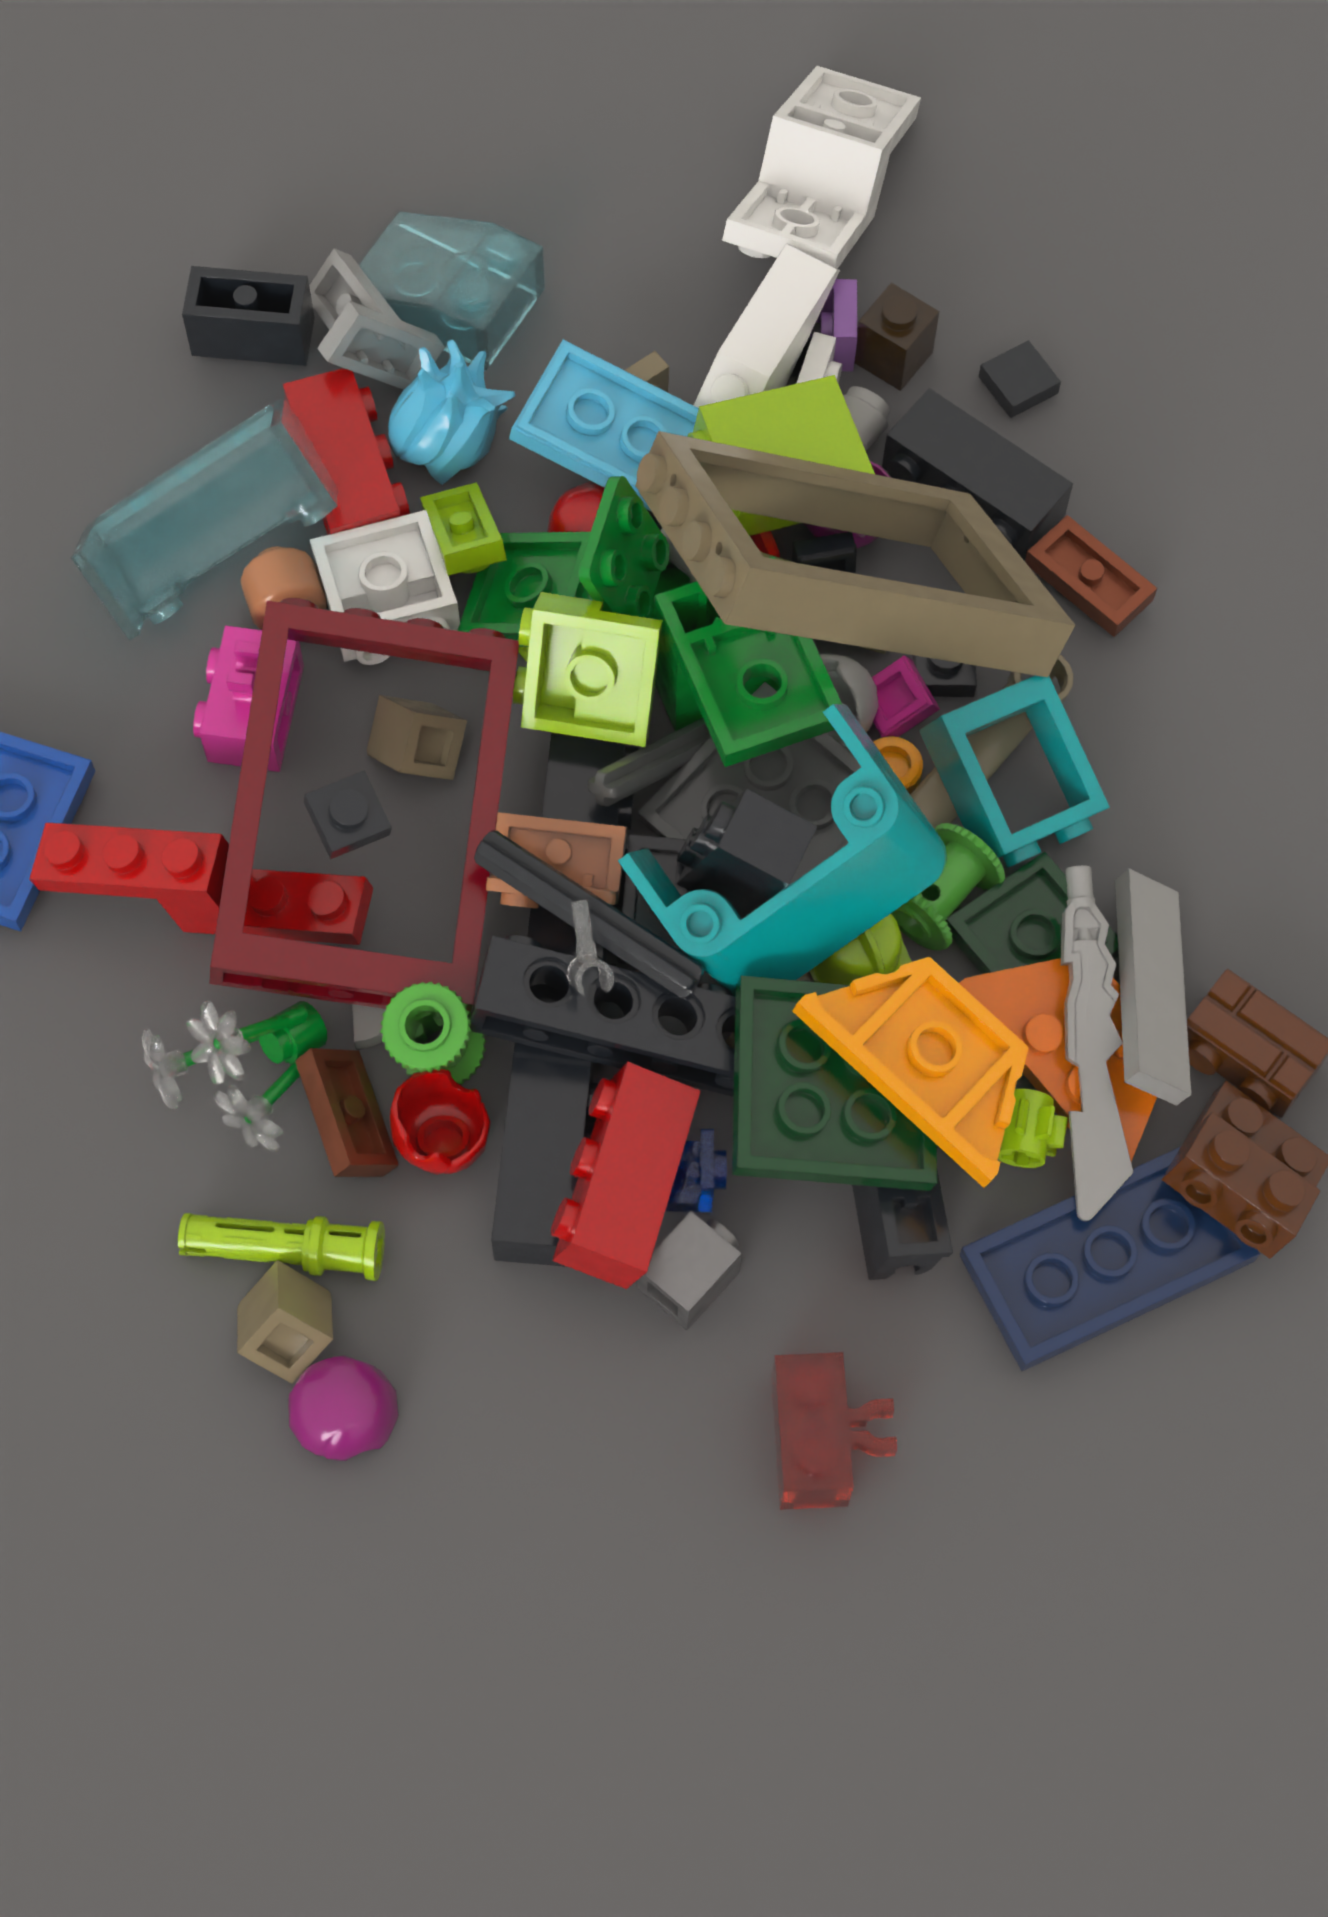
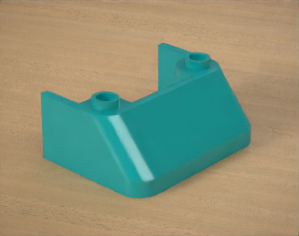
[618,704,947,997]

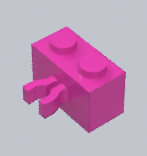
[193,625,304,772]

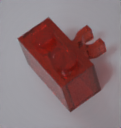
[771,1352,897,1510]

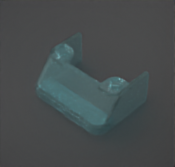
[71,398,338,640]

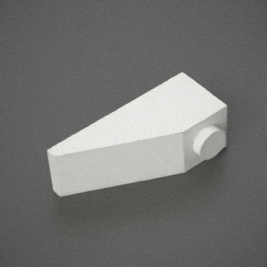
[693,244,840,408]

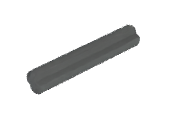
[587,717,711,806]

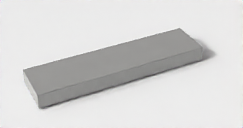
[1115,868,1192,1106]

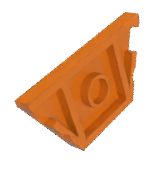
[959,958,1157,1162]

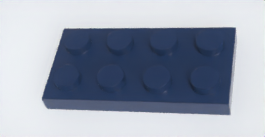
[960,1146,1260,1371]

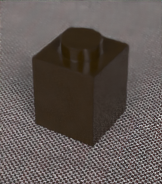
[854,282,940,391]

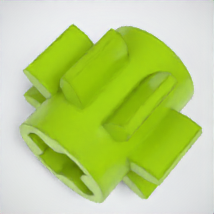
[998,1089,1068,1168]

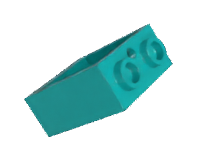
[919,675,1110,868]

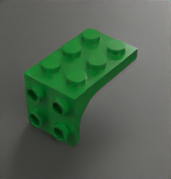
[457,476,670,647]

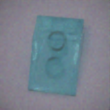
[359,212,545,371]

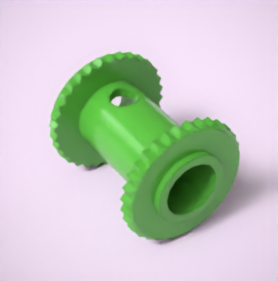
[891,823,1005,950]
[380,982,486,1085]

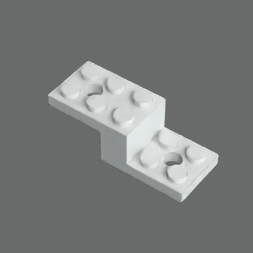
[722,66,921,269]

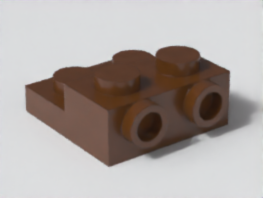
[1162,1080,1328,1259]

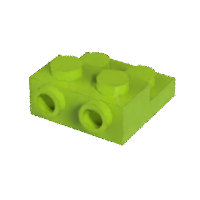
[513,592,663,747]

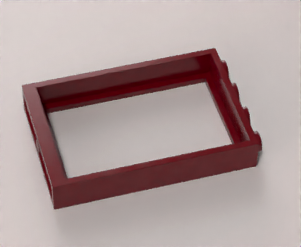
[209,598,519,1012]

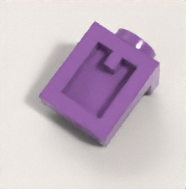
[816,278,857,371]

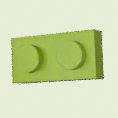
[420,482,507,576]

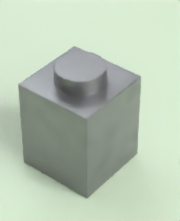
[637,1211,742,1330]

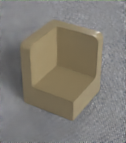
[367,695,467,780]
[237,1260,333,1384]

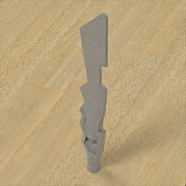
[1061,865,1133,1221]

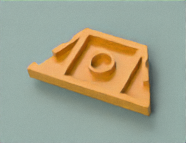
[792,957,1029,1188]

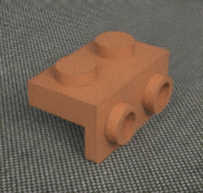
[486,812,627,908]

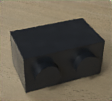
[182,266,315,366]

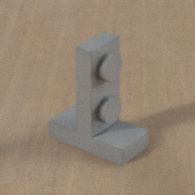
[309,248,445,390]

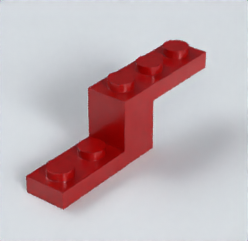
[29,822,374,945]

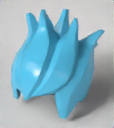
[388,339,515,485]

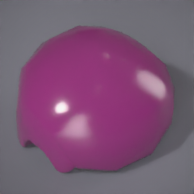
[288,1356,399,1461]

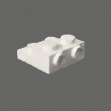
[309,510,460,665]

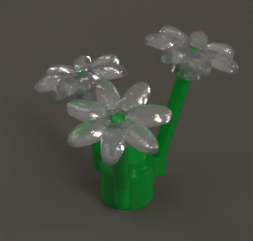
[141,1000,328,1152]

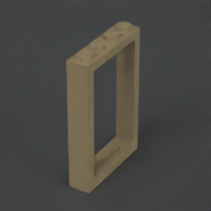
[635,431,1075,677]

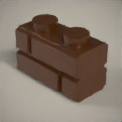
[1187,968,1328,1118]

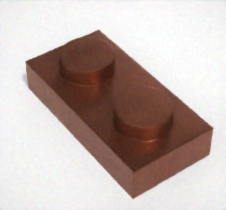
[1025,515,1157,637]
[295,1048,399,1177]

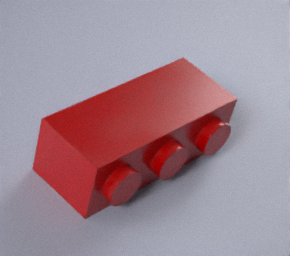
[283,368,410,535]
[551,1062,701,1289]

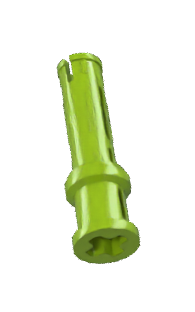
[178,1213,385,1281]

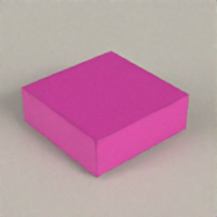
[872,655,940,737]

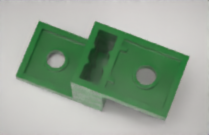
[651,556,842,767]

